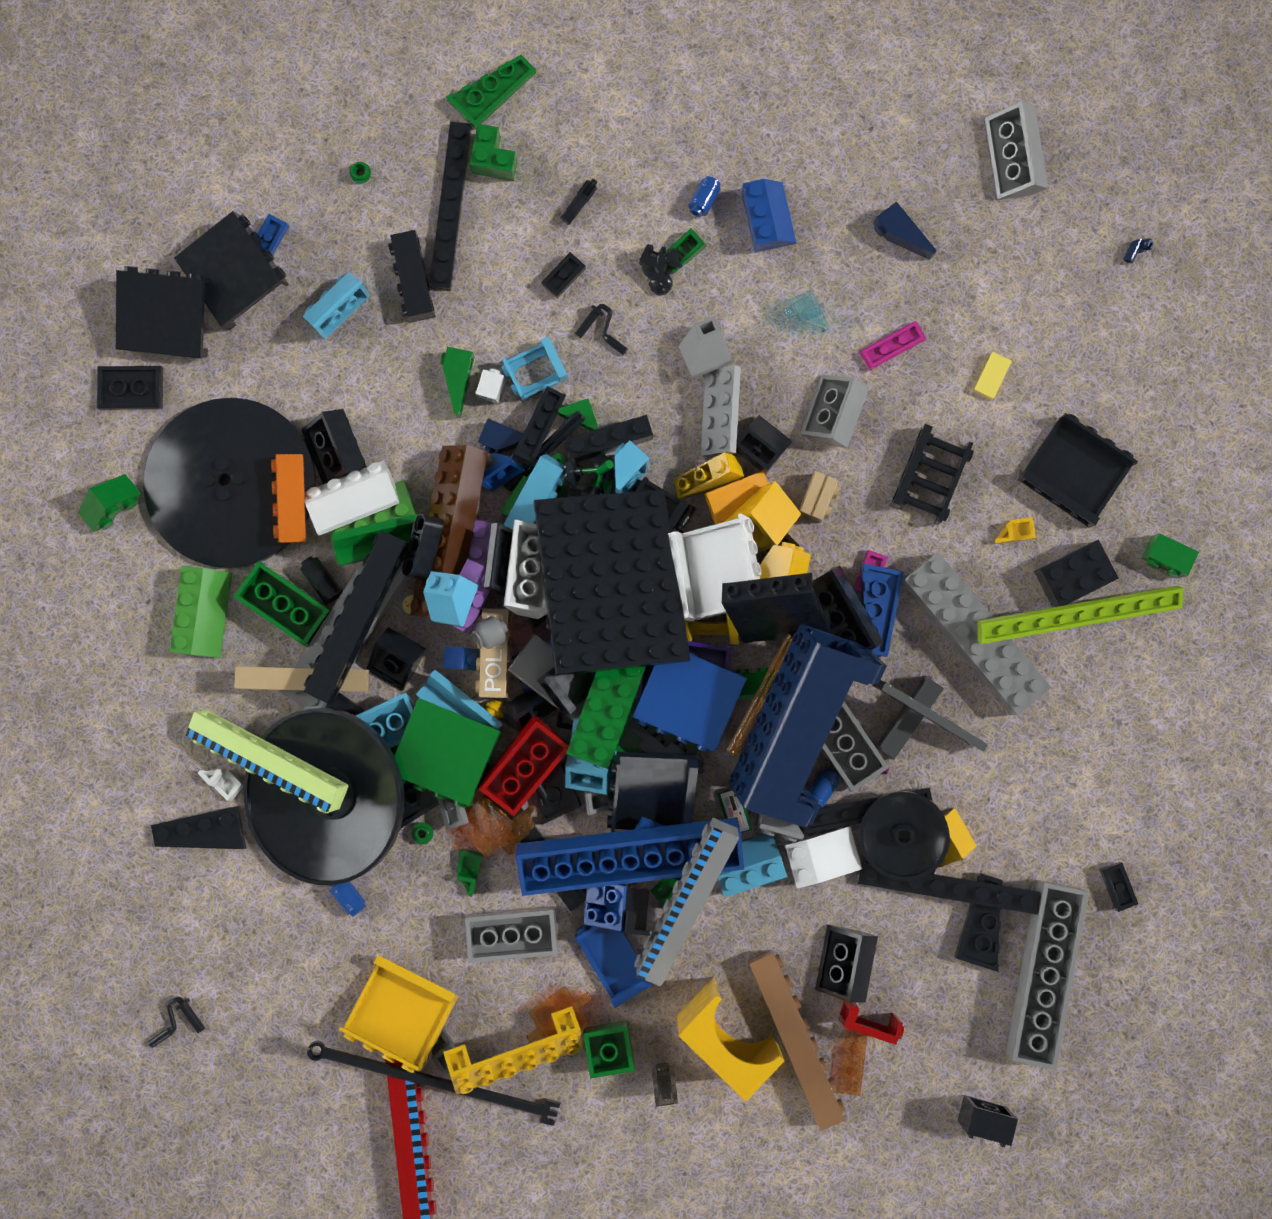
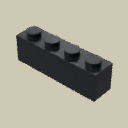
[388,230,436,323]
[564,415,653,462]

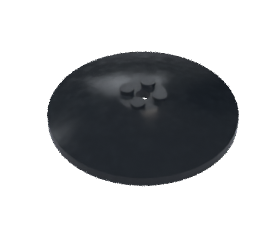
[143,398,316,568]
[243,708,405,886]

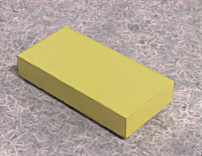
[973,352,1012,400]

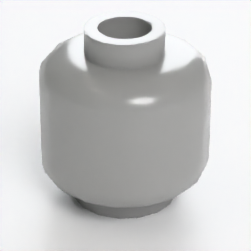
[473,616,508,649]

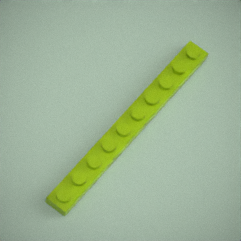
[977,585,1184,644]

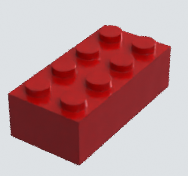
[479,715,569,816]

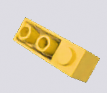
[673,452,744,499]

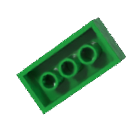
[233,561,331,647]

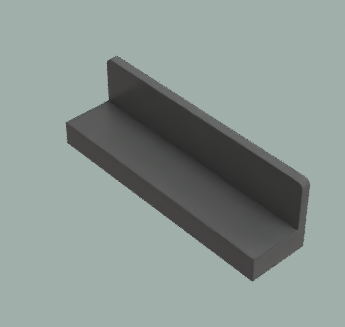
[875,676,944,759]

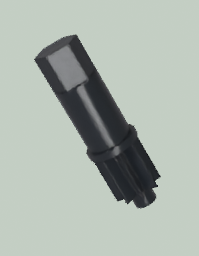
[560,178,598,225]

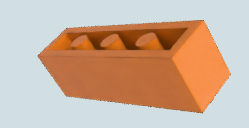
[271,454,306,542]

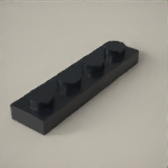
[512,386,566,467]

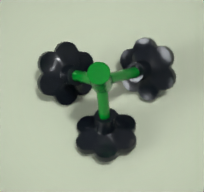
[564,455,615,496]

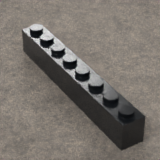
[303,531,408,704]

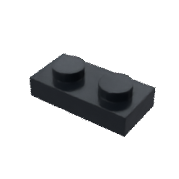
[541,252,586,299]
[1099,862,1139,912]

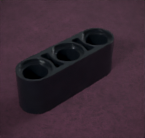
[402,514,443,580]

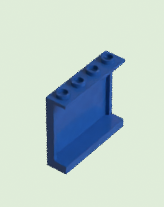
[633,653,747,753]

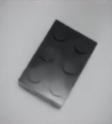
[1034,539,1119,608]

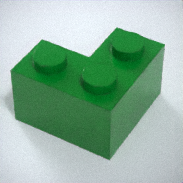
[470,124,518,181]
[78,474,141,532]

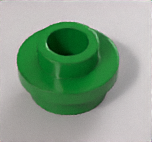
[350,162,371,184]
[411,822,434,844]

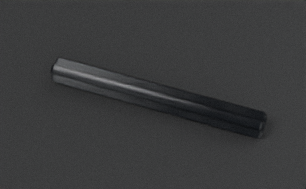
[503,411,585,491]

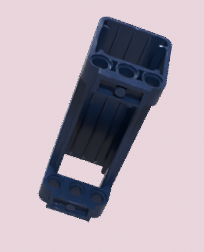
[728,624,887,827]

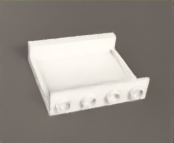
[668,514,761,622]

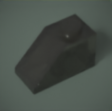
[652,1063,678,1107]

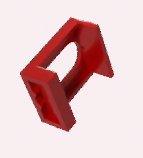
[838,1001,904,1045]

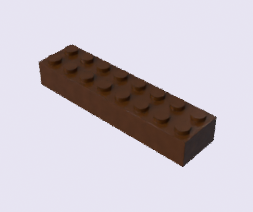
[410,445,488,619]

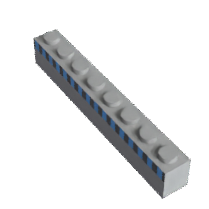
[634,818,739,986]

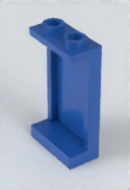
[574,924,653,1008]

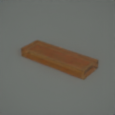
[838,1028,867,1096]

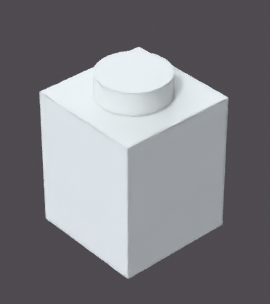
[476,368,506,404]

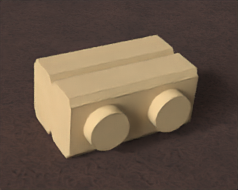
[798,471,840,523]

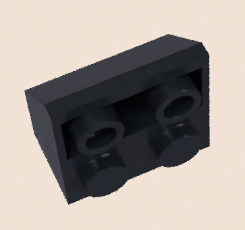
[736,415,793,475]

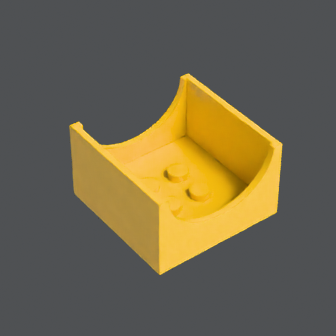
[676,977,785,1102]

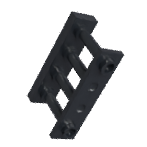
[890,424,974,525]

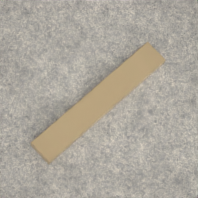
[234,667,369,692]

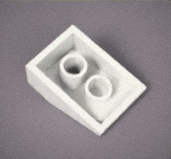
[785,826,862,888]

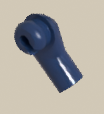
[1123,238,1154,264]

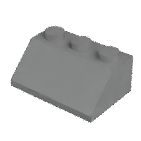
[800,375,869,448]

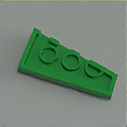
[446,55,536,130]

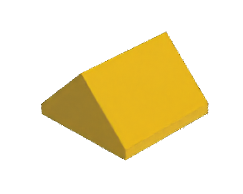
[939,808,977,868]

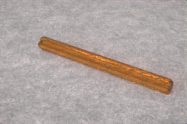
[727,634,793,756]

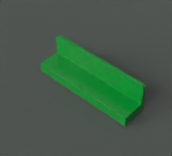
[331,514,418,566]

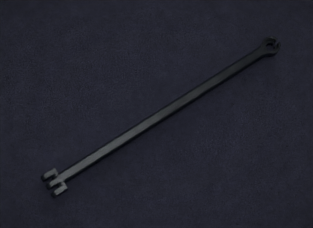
[307,1041,561,1126]

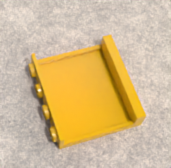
[339,955,459,1073]

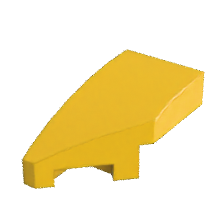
[995,517,1036,544]

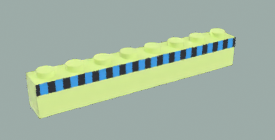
[186,710,349,813]

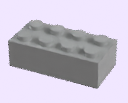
[821,702,889,792]
[465,906,559,963]

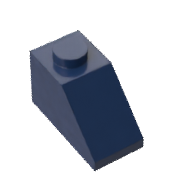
[478,418,523,454]

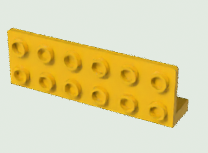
[443,1006,583,1094]

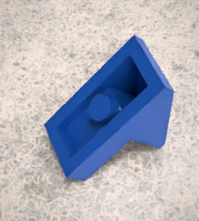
[482,452,525,492]

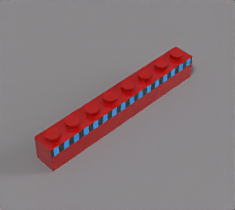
[385,1059,437,1219]

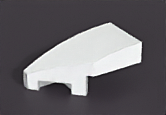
[198,769,244,802]

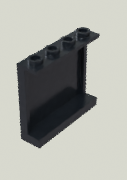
[174,211,289,330]
[115,266,210,359]
[1018,413,1138,528]
[721,573,830,643]
[607,752,698,832]

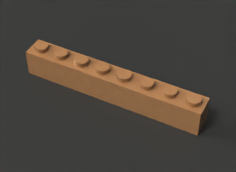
[748,950,846,1131]

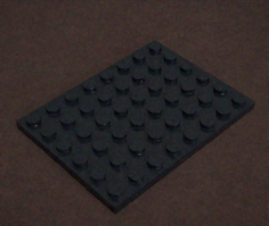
[533,490,691,676]

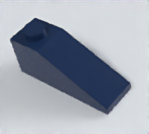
[873,201,937,260]

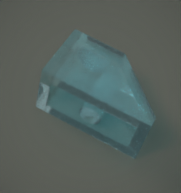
[785,289,830,335]

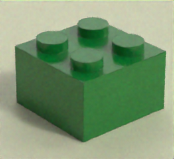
[583,1020,635,1079]

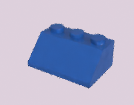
[741,179,797,253]

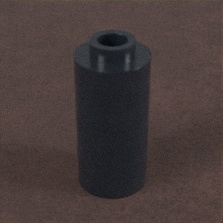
[300,556,343,604]

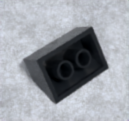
[301,409,366,485]
[815,924,878,1003]

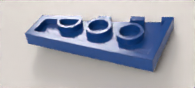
[861,563,904,657]

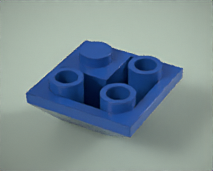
[584,884,627,931]

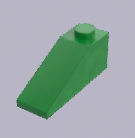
[440,347,475,418]

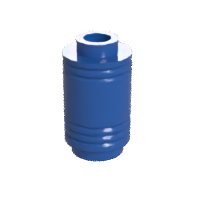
[688,176,721,217]
[809,768,840,808]
[329,881,366,917]

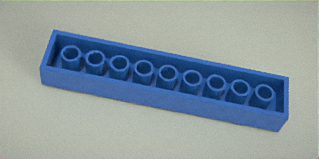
[516,817,744,896]

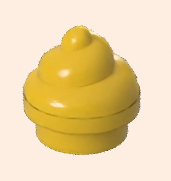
[485,700,504,720]

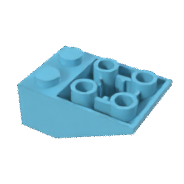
[565,717,616,795]

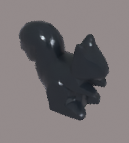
[639,244,682,296]

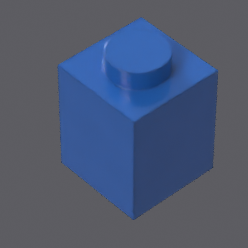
[443,646,479,671]

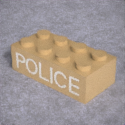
[475,608,513,698]

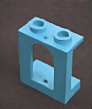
[501,336,568,401]

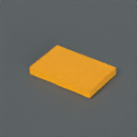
[704,470,768,525]

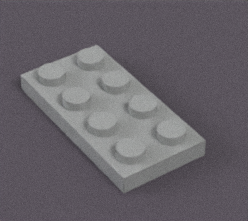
[701,365,741,457]

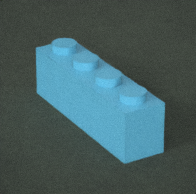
[503,454,565,530]

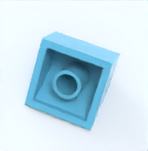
[423,571,478,627]

